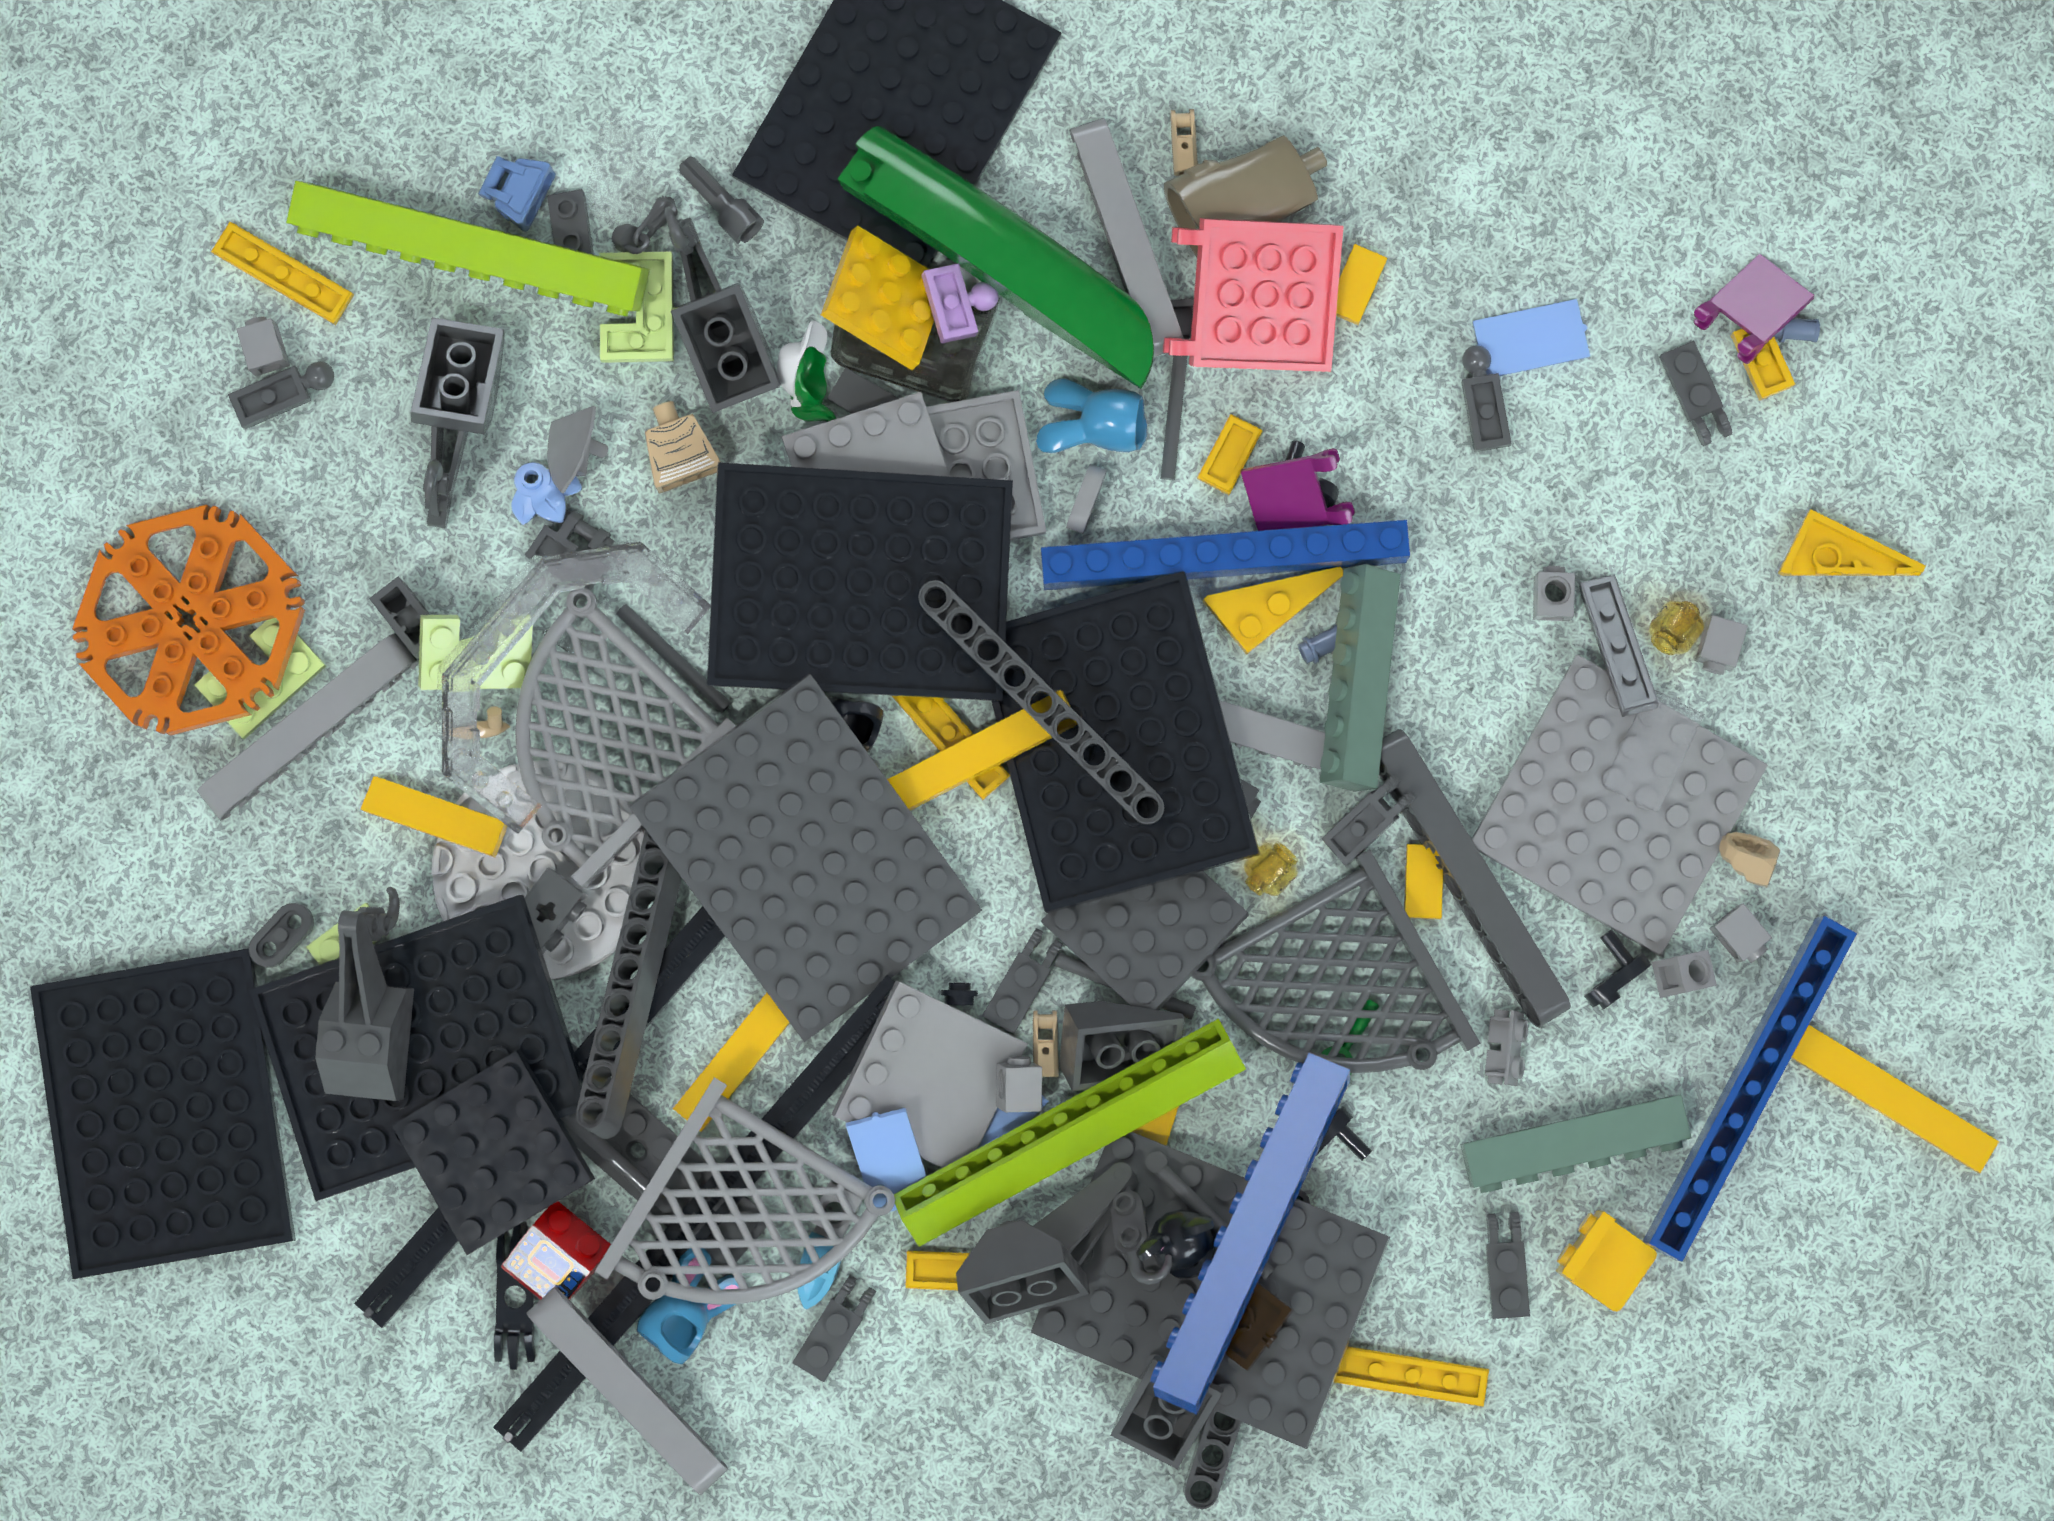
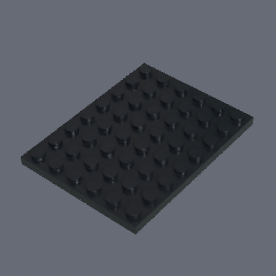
[732,0,1062,268]
[706,462,1013,701]
[991,571,1260,913]
[249,895,583,1202]
[30,948,296,1279]

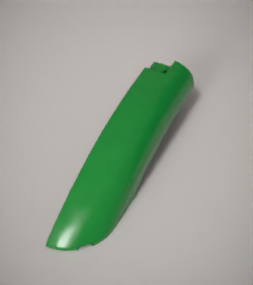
[838,126,1154,389]

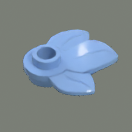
[511,462,582,525]

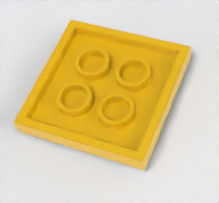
[820,225,934,370]

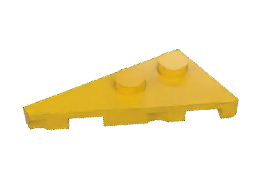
[1778,509,1926,576]
[1202,567,1343,655]

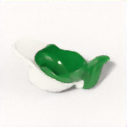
[776,321,837,422]

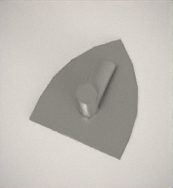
[547,406,608,494]

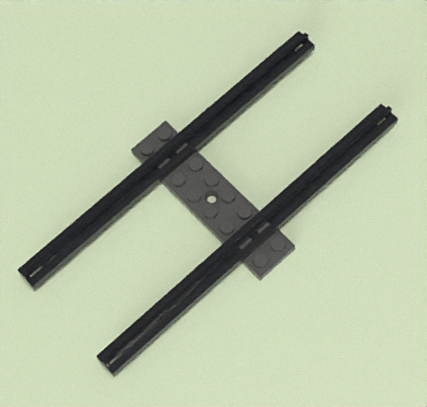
[354,906,895,1452]

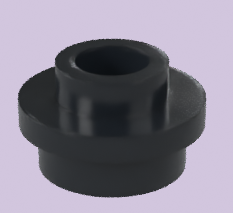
[941,982,978,1005]

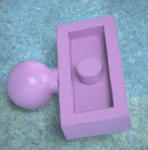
[921,263,999,344]

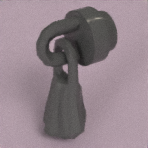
[612,196,678,254]

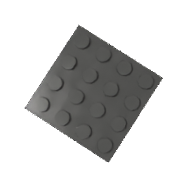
[1041,871,1249,1010]

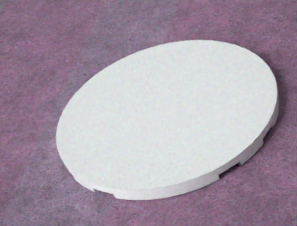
[431,760,645,980]

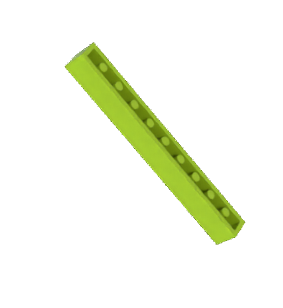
[286,181,650,317]
[894,1018,1246,1247]

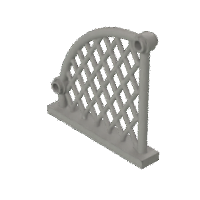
[515,587,736,888]
[595,1077,895,1305]

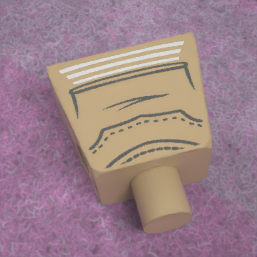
[645,401,720,494]

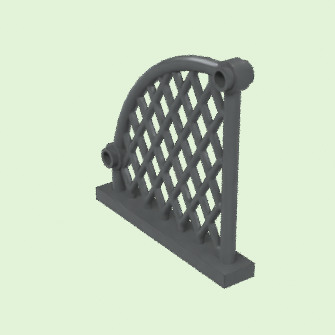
[1191,850,1481,1073]

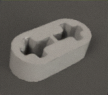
[1066,464,1107,534]

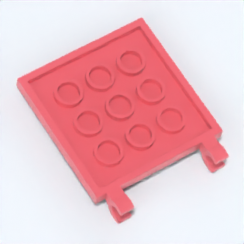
[1163,218,1343,372]

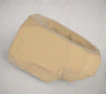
[1719,832,1780,888]

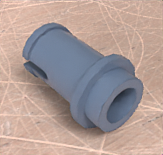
[1774,318,1820,343]
[1297,625,1337,664]

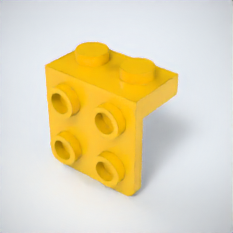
[1556,1210,1657,1312]

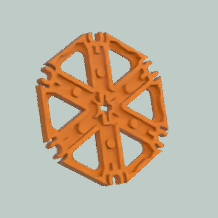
[72,505,305,736]

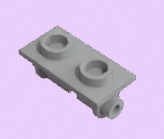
[1485,1009,1528,1086]

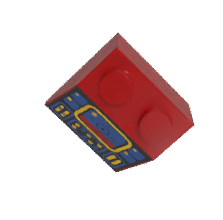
[501,1201,611,1300]

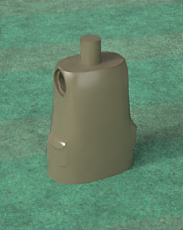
[1164,135,1327,258]

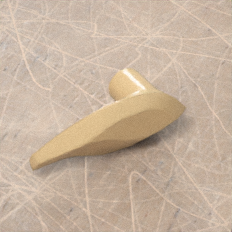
[441,706,510,739]

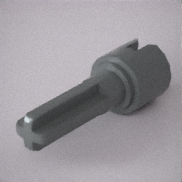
[679,156,764,244]

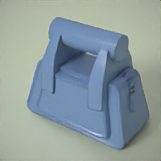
[478,156,556,232]

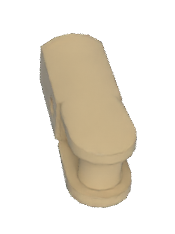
[1170,109,1198,176]
[1033,1010,1059,1077]

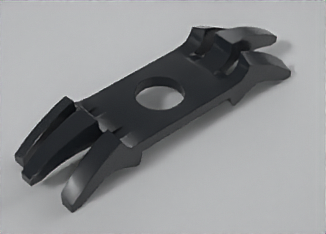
[494,1224,535,1370]

